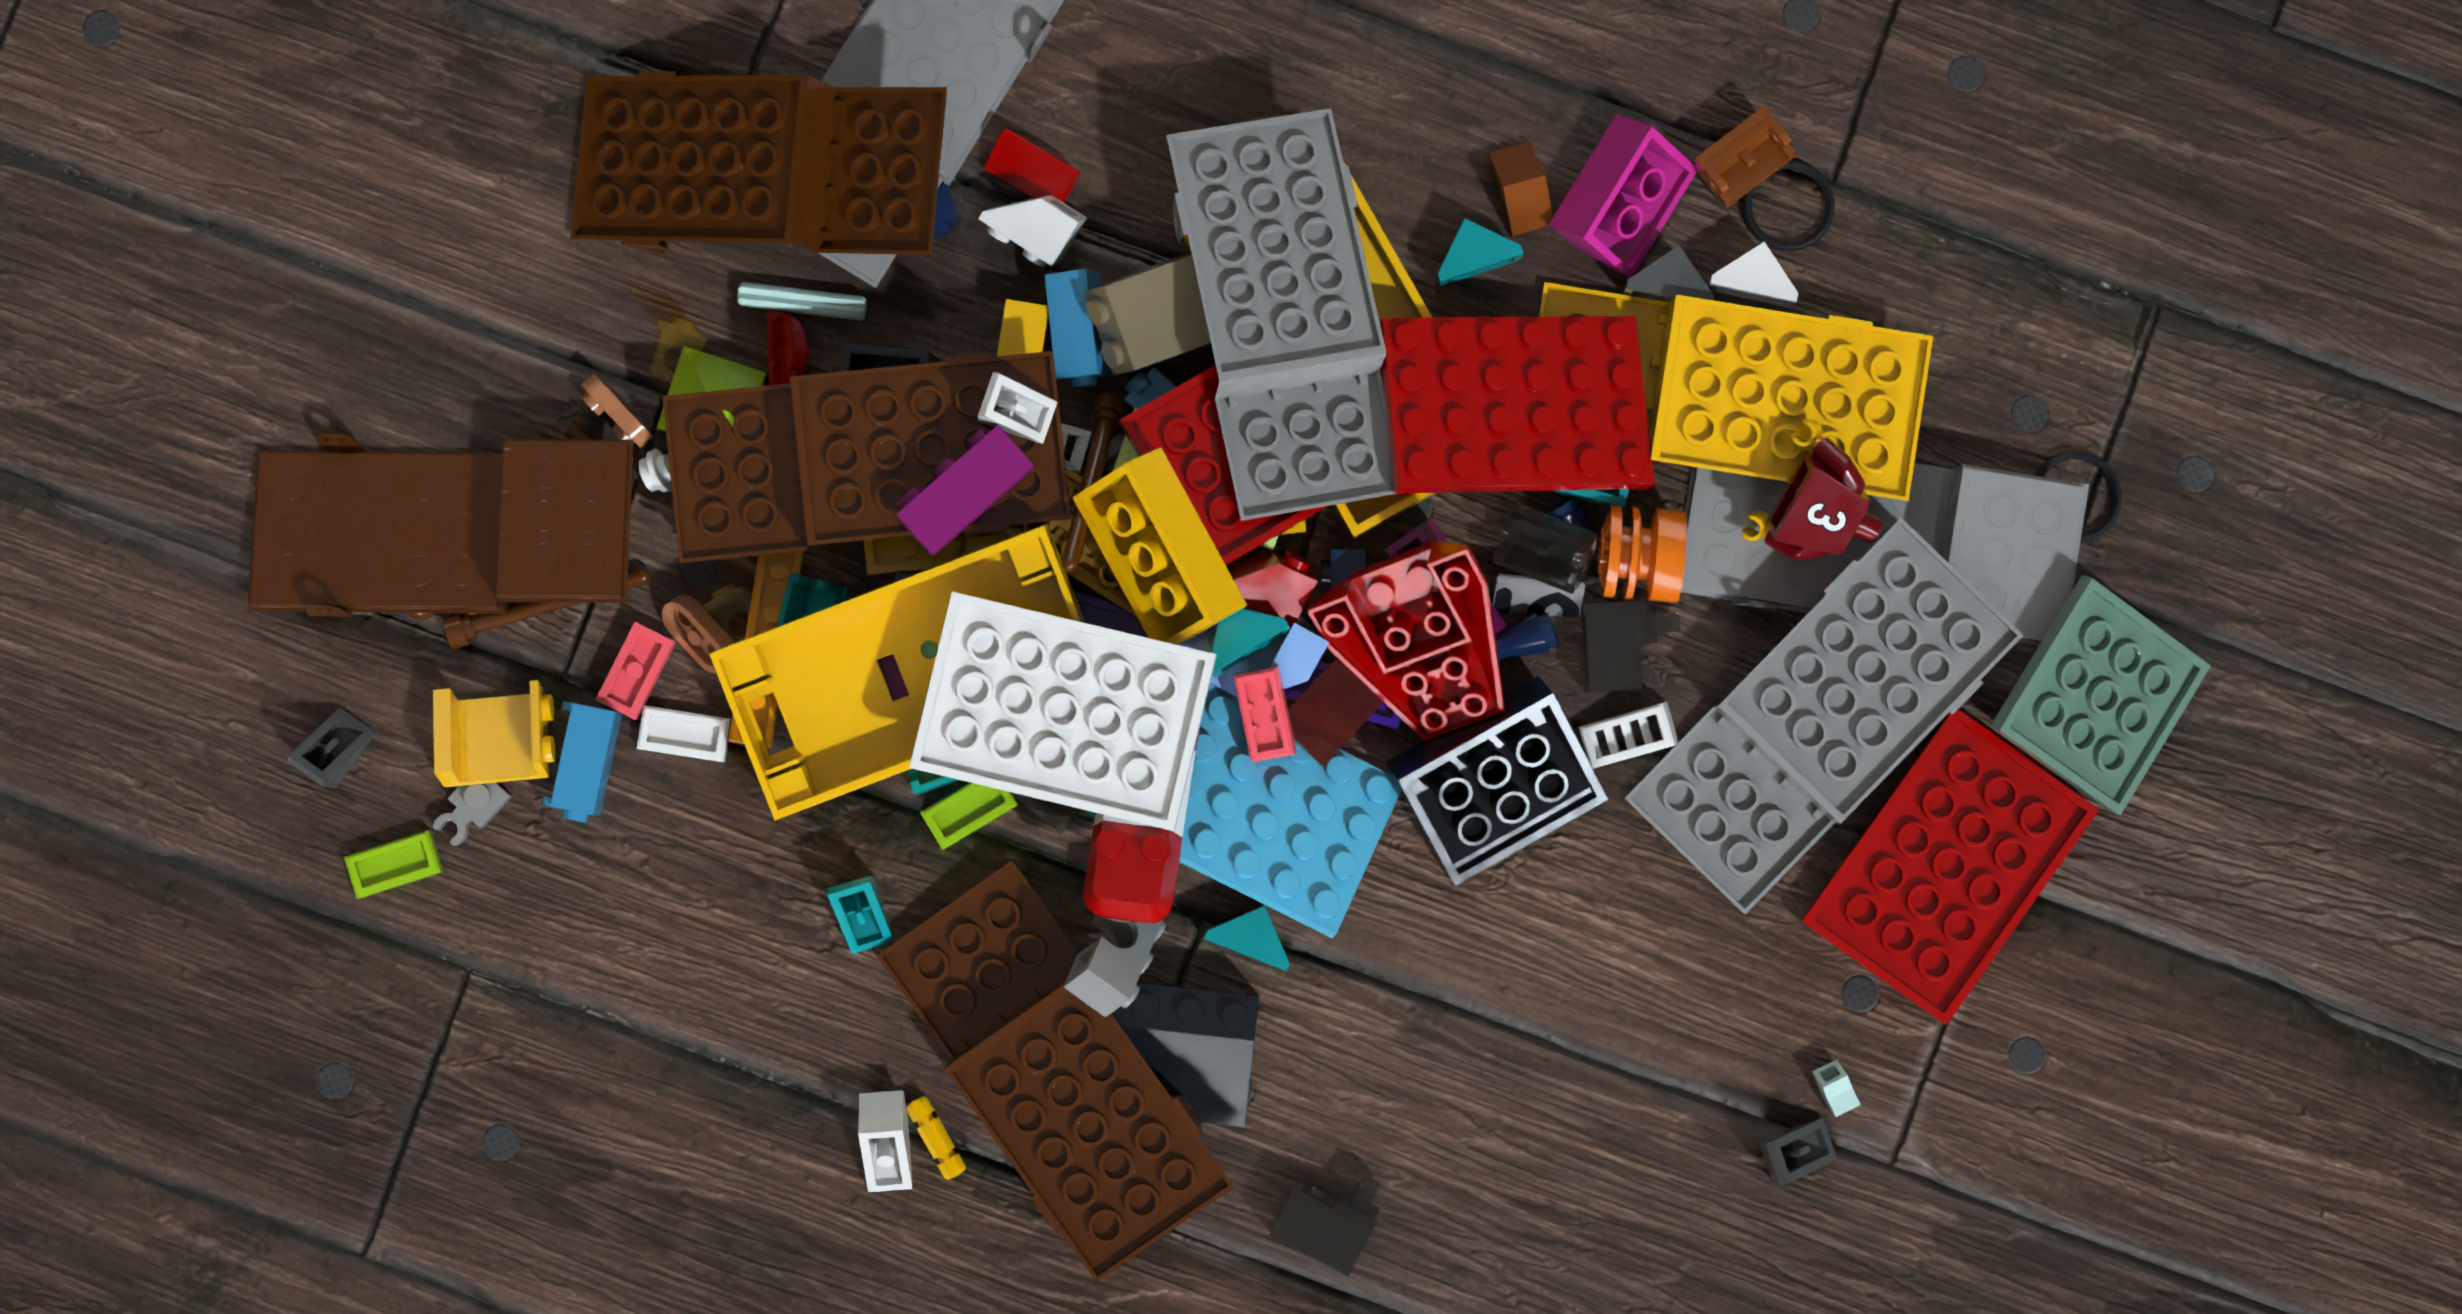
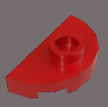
[767,311,809,385]

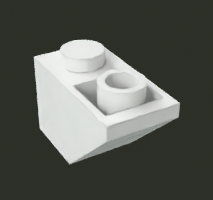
[978,194,1087,267]

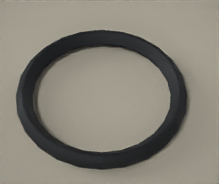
[1743,160,1835,251]
[2034,450,2122,542]

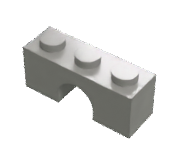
[1063,915,1167,1017]

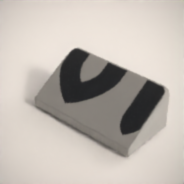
[1492,574,1585,618]

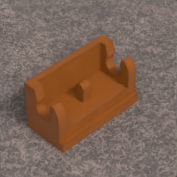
[1695,105,1796,208]

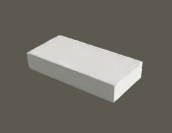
[636,705,732,763]

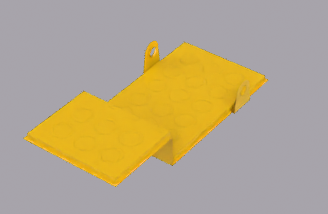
[1539,282,1933,501]

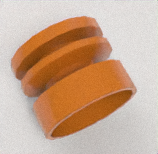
[1597,505,1687,603]

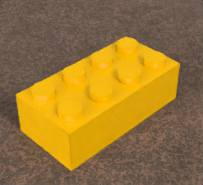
[1072,447,1247,645]

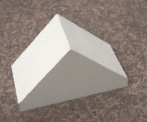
[1707,241,1798,308]
[977,372,1058,444]

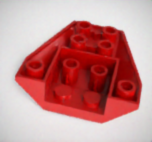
[1307,541,1505,741]

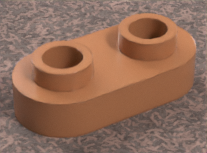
[581,373,654,448]
[662,594,735,674]

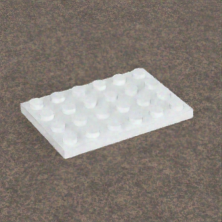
[909,592,1217,831]

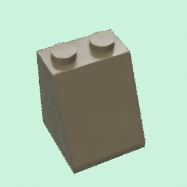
[1083,253,1211,376]

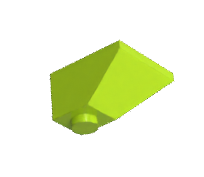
[656,346,767,432]

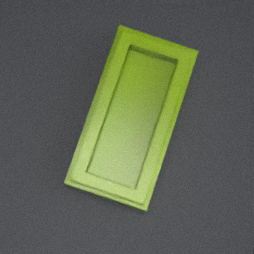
[920,783,1019,850]
[344,830,444,899]

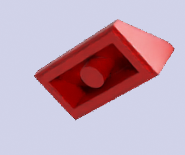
[984,128,1081,203]

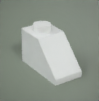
[858,1090,913,1192]

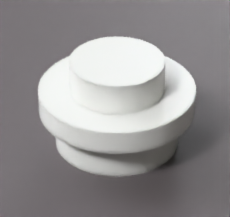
[639,449,672,492]

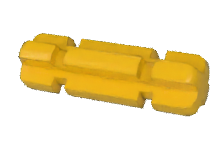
[906,1096,966,1180]

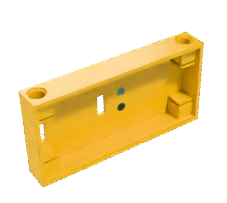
[709,523,1086,820]

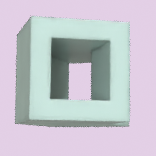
[1812,1060,1861,1117]

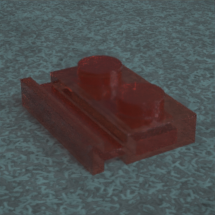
[1288,658,1383,767]

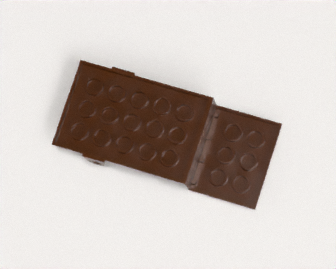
[570,71,947,255]
[662,351,1071,563]
[247,434,634,617]
[877,861,1234,1282]

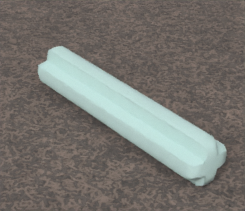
[737,282,867,321]

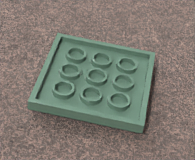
[1990,575,2211,816]

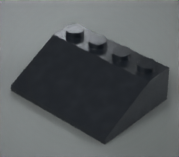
[1385,676,1608,886]
[1111,982,1259,1127]

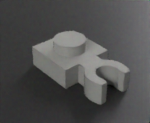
[433,782,512,846]

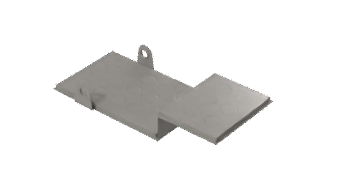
[817,0,1064,288]
[1166,108,1398,521]
[1681,463,2089,646]
[1625,518,2024,915]

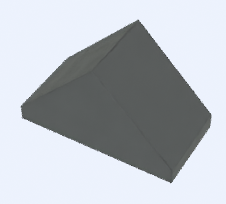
[1622,245,1714,302]
[287,707,375,788]
[1758,1118,1837,1186]

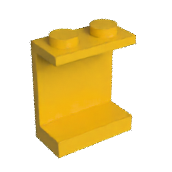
[433,680,556,787]

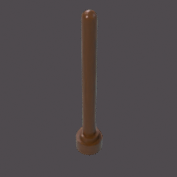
[1061,393,1128,572]
[442,567,651,650]

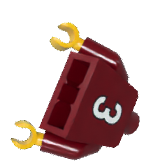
[1742,419,1882,560]

